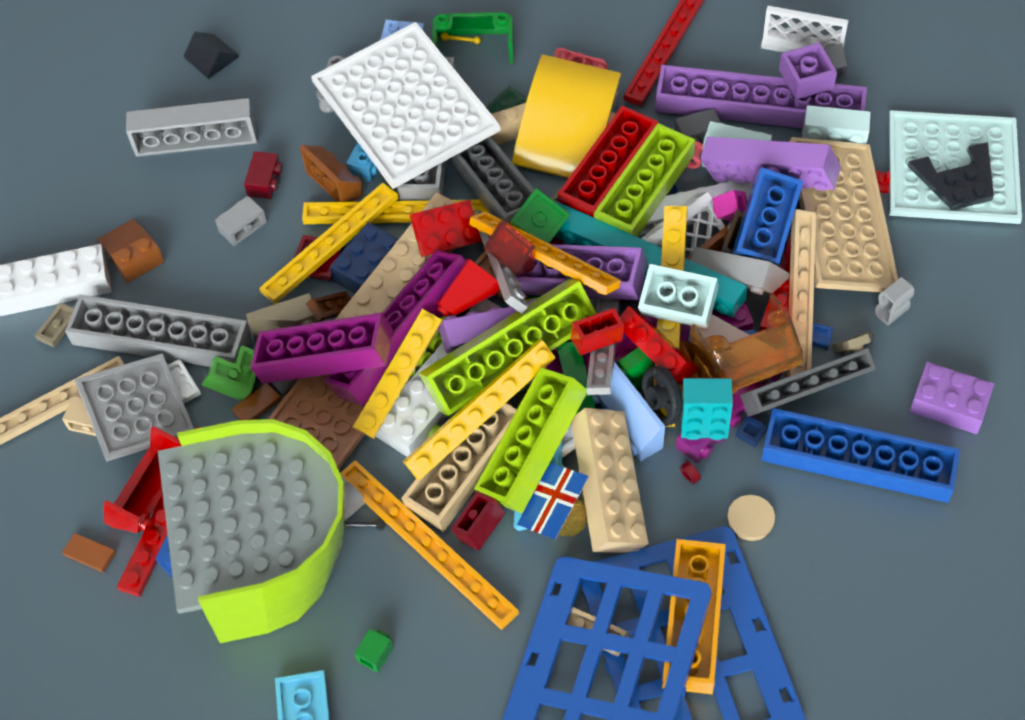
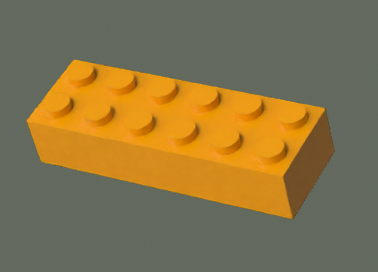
[662,539,726,694]

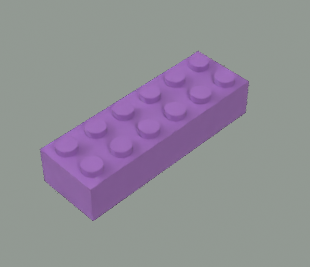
[700,137,841,191]
[511,244,648,300]

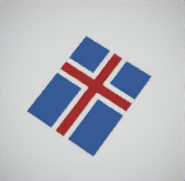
[517,463,589,539]

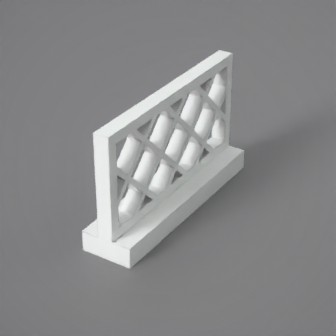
[761,6,848,52]
[641,192,725,254]

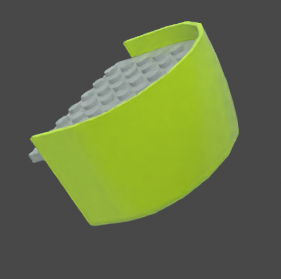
[158,419,345,644]

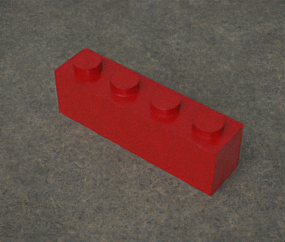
[620,306,699,385]

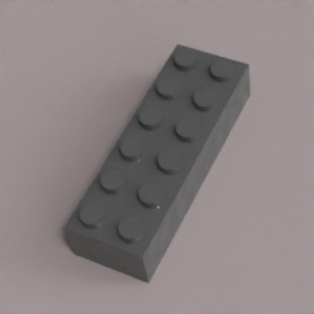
[451,136,534,224]

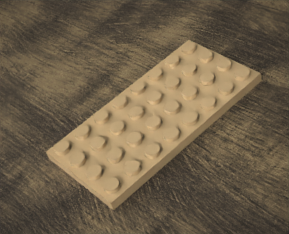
[789,137,898,292]

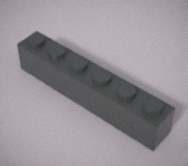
[740,348,876,416]

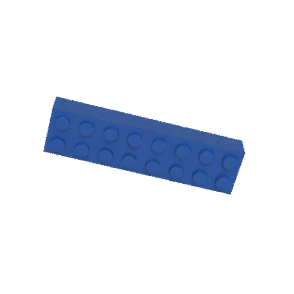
[761,408,960,503]

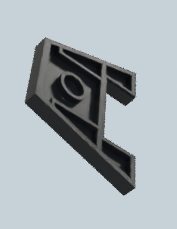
[907,142,994,210]

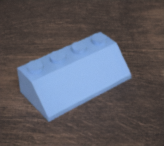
[592,362,665,462]

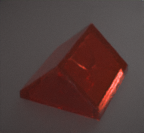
[484,220,536,275]

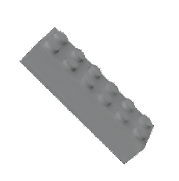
[126,98,257,157]

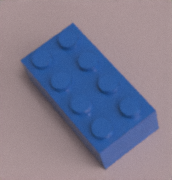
[732,167,803,266]

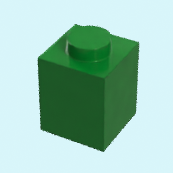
[354,629,393,673]

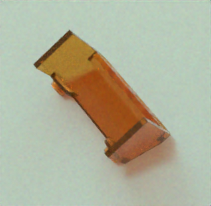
[690,294,803,391]

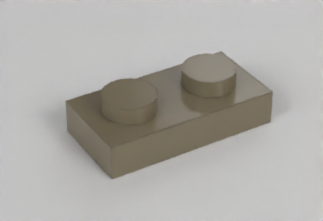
[35,302,74,348]

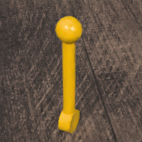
[441,33,481,44]

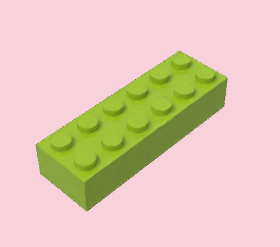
[594,123,695,237]
[474,367,587,514]

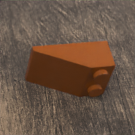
[97,219,164,283]

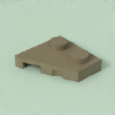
[832,330,874,355]

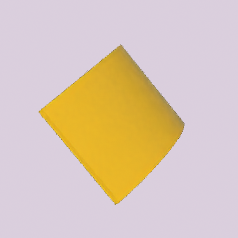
[512,54,621,178]

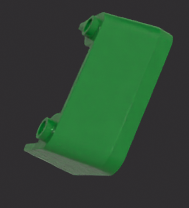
[432,12,514,64]

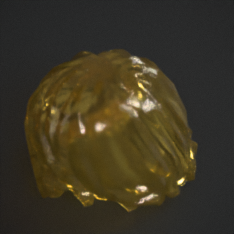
[558,498,588,536]

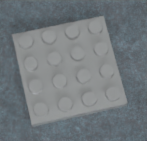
[75,354,194,462]

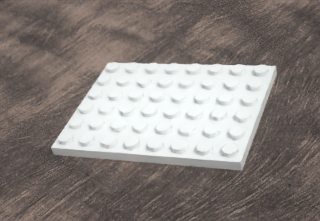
[311,22,501,189]

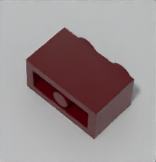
[244,151,283,199]
[451,491,506,551]

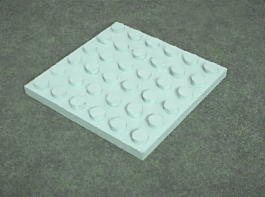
[889,111,1022,224]

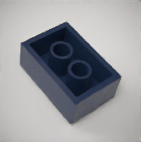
[330,222,399,294]

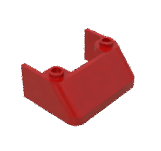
[103,426,182,533]

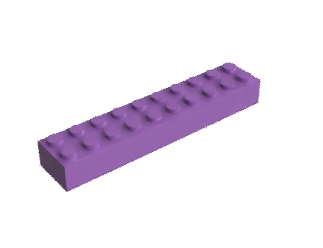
[655,65,867,128]

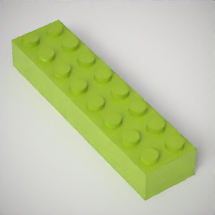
[418,279,597,416]

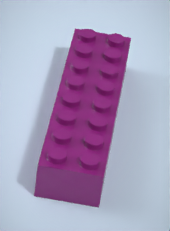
[324,251,465,407]

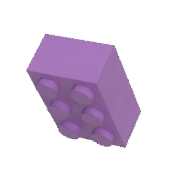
[910,362,995,434]

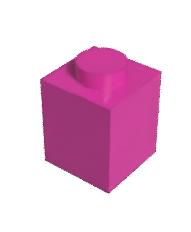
[712,190,747,220]

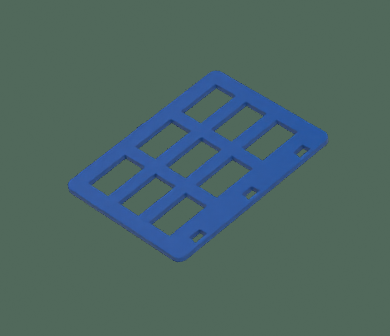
[581,526,806,720]
[502,557,712,720]

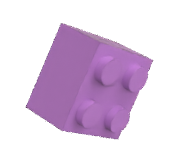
[779,42,837,100]

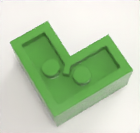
[202,345,256,401]

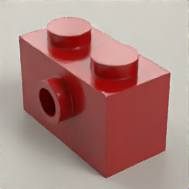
[570,308,624,356]

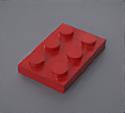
[409,200,481,257]

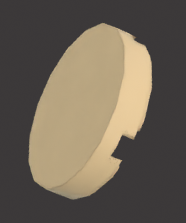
[727,495,775,541]

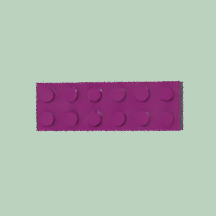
[250,312,393,384]

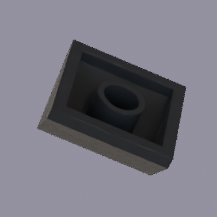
[184,31,239,79]

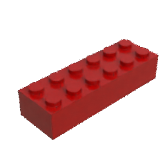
[558,106,659,218]

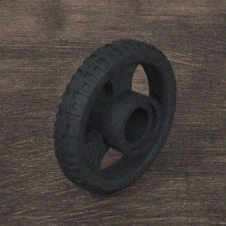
[641,366,682,426]

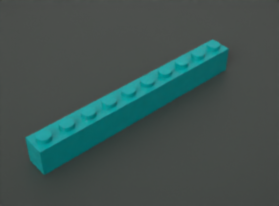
[554,201,747,318]

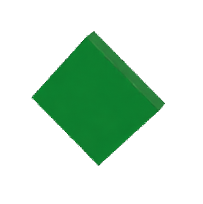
[509,188,571,243]

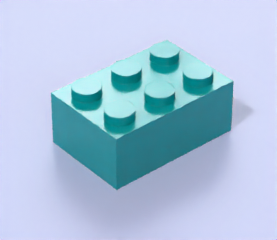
[680,379,733,440]

